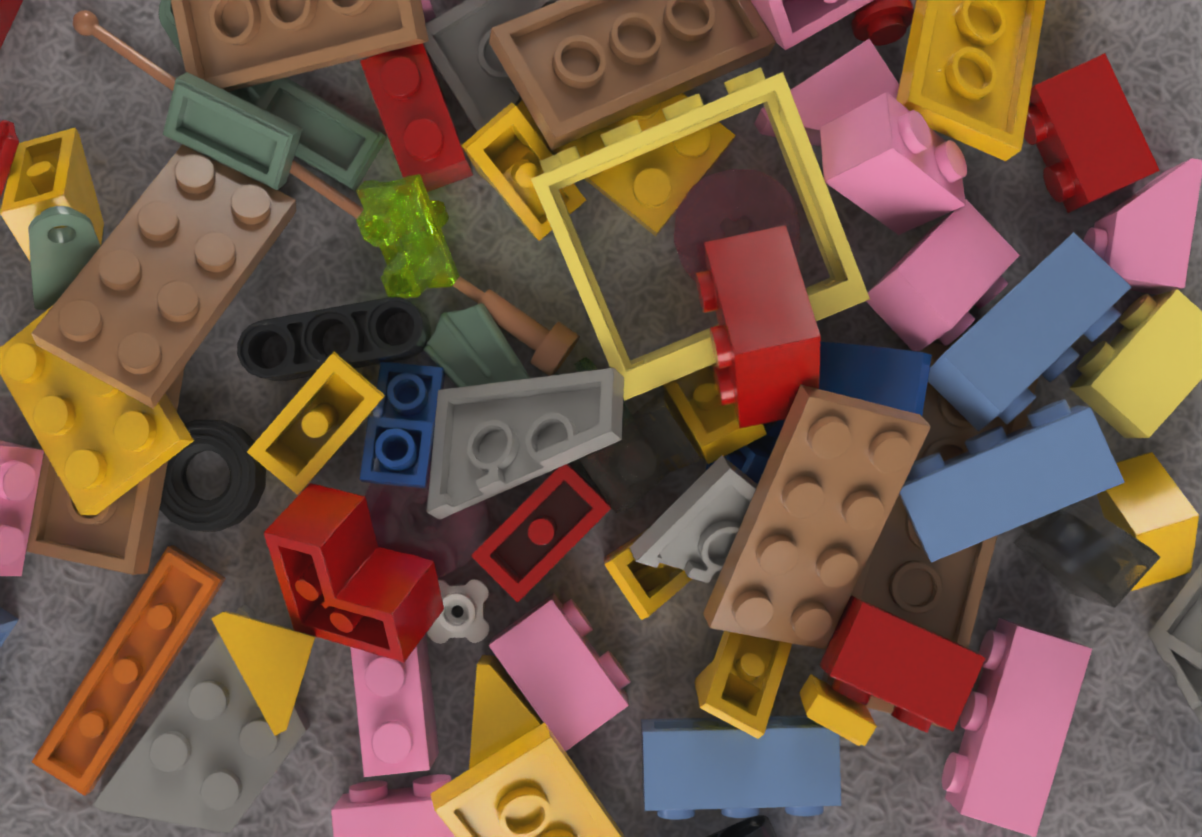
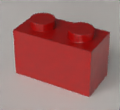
[360,43,473,197]
[1024,53,1160,213]
[471,463,611,603]
[819,595,986,733]

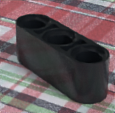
[237,297,431,381]

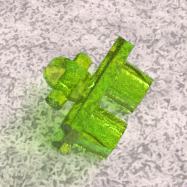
[356,174,460,298]

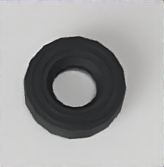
[159,419,266,532]

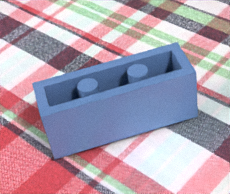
[928,232,1131,432]
[899,399,1125,563]
[641,715,841,820]

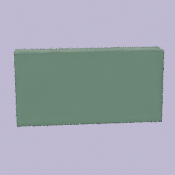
[163,72,303,190]
[256,77,386,192]

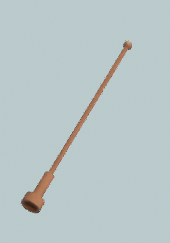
[73,10,580,376]

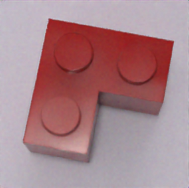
[695,225,821,429]
[263,483,444,663]

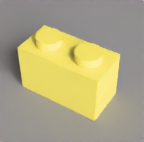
[1070,289,1202,438]

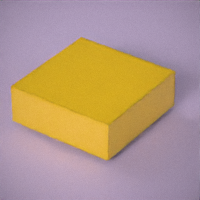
[799,674,877,746]

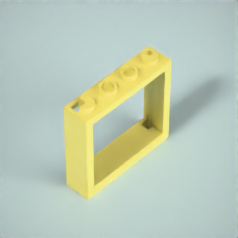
[531,67,870,401]

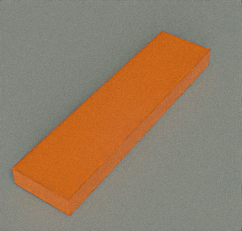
[31,545,226,796]

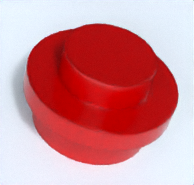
[851,0,914,46]

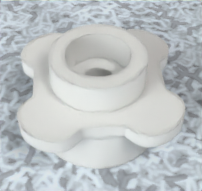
[427,579,490,644]

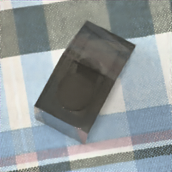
[1013,502,1160,608]

